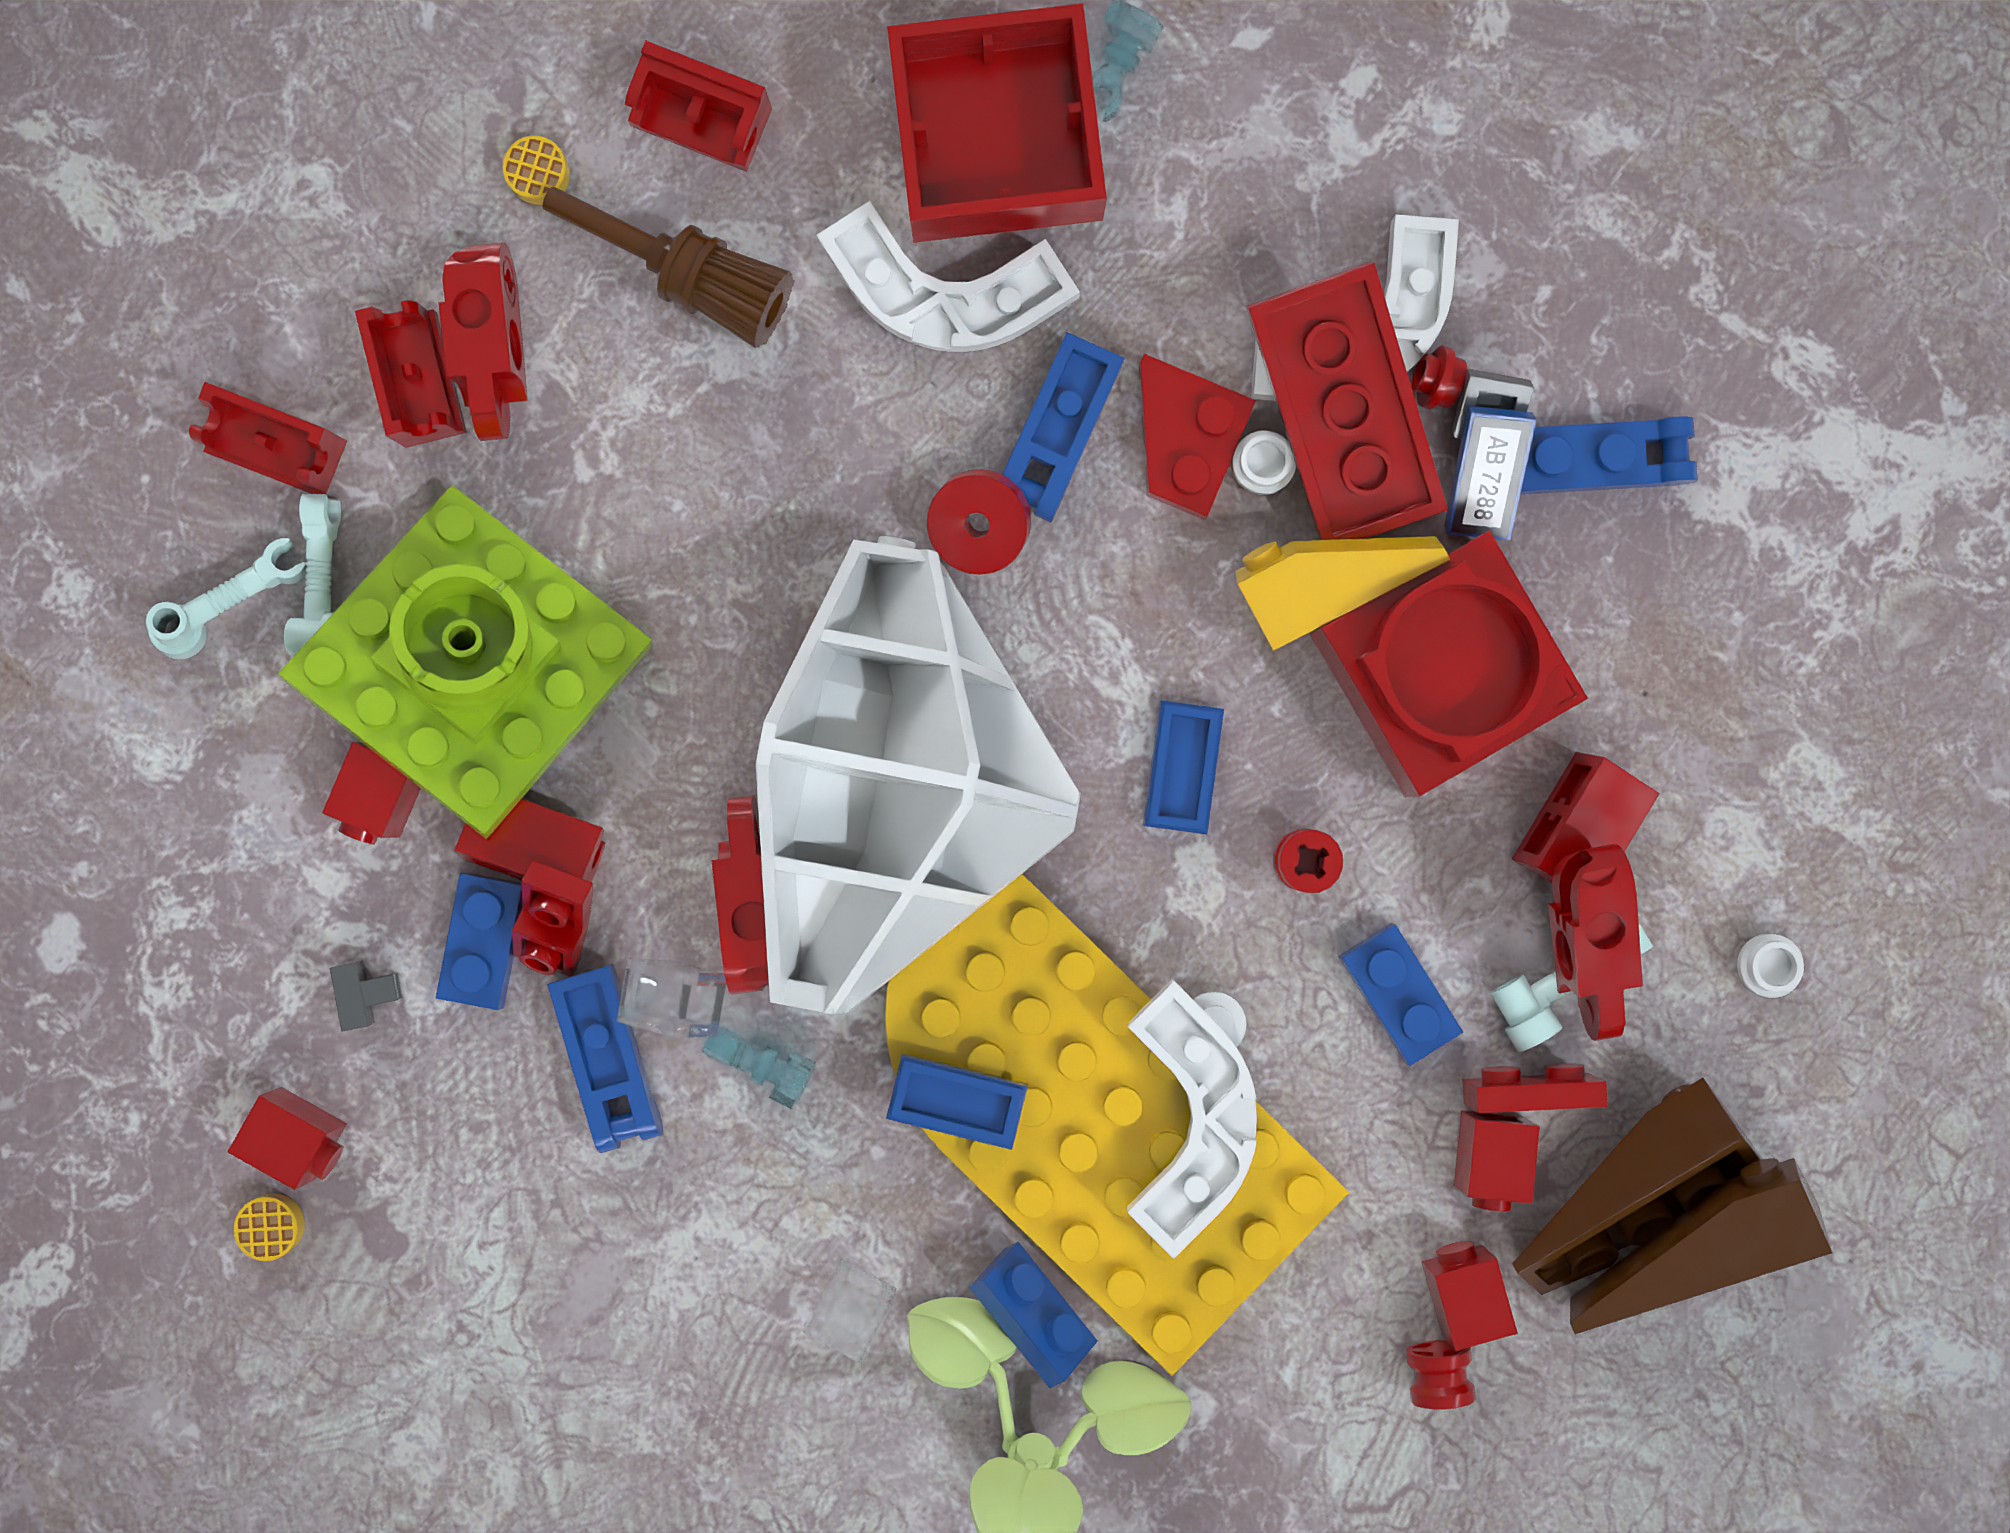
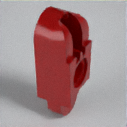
[438,242,528,441]
[711,795,769,995]
[1548,844,1643,1041]

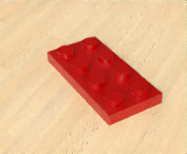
[1246,261,1448,540]

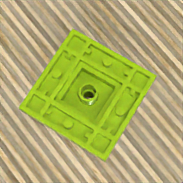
[278,485,652,839]

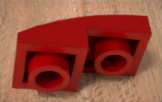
[512,860,593,977]

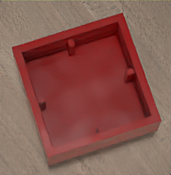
[887,3,1107,243]
[1310,530,1588,797]

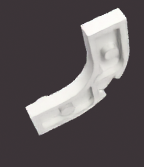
[816,201,1080,352]
[1251,214,1459,401]
[1126,979,1257,1259]

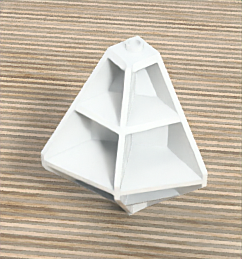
[756,536,1081,1014]

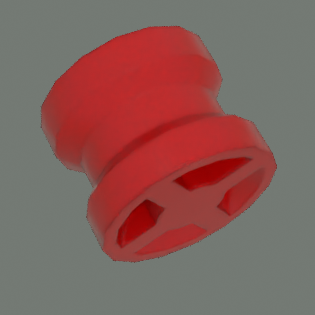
[1273,829,1343,893]
[1406,1340,1476,1410]

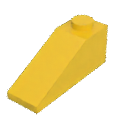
[1235,536,1450,651]

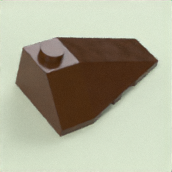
[1512,1077,1762,1295]
[1570,1158,1833,1334]

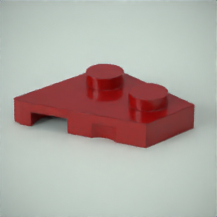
[1139,354,1256,520]

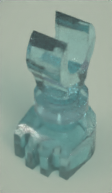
[1092,0,1163,122]
[702,1026,816,1109]

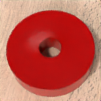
[927,469,1031,575]

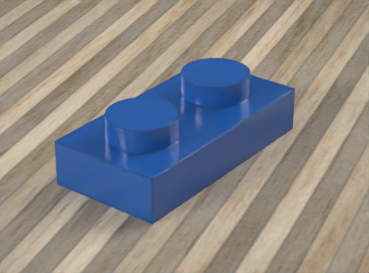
[436,872,523,1010]
[1338,923,1464,1066]
[969,1242,1098,1388]

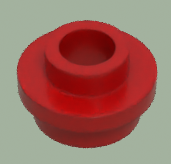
[1411,345,1467,410]

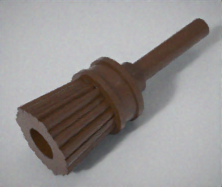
[542,186,795,348]

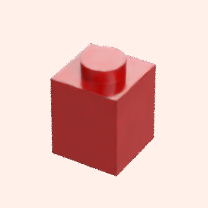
[322,742,421,845]
[227,1087,347,1190]
[1454,1110,1540,1212]
[1421,1241,1518,1351]

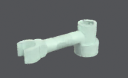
[284,494,341,656]
[146,538,307,659]
[1490,925,1653,1052]

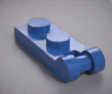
[1002,332,1125,522]
[1520,416,1698,495]
[547,964,663,1153]

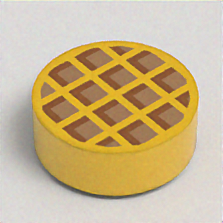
[503,136,570,205]
[234,1193,305,1261]

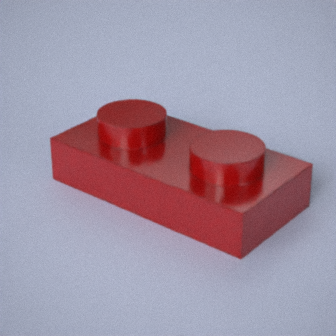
[1462,1063,1608,1113]

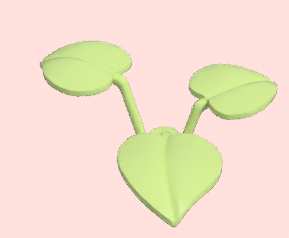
[906,1297,1192,1533]

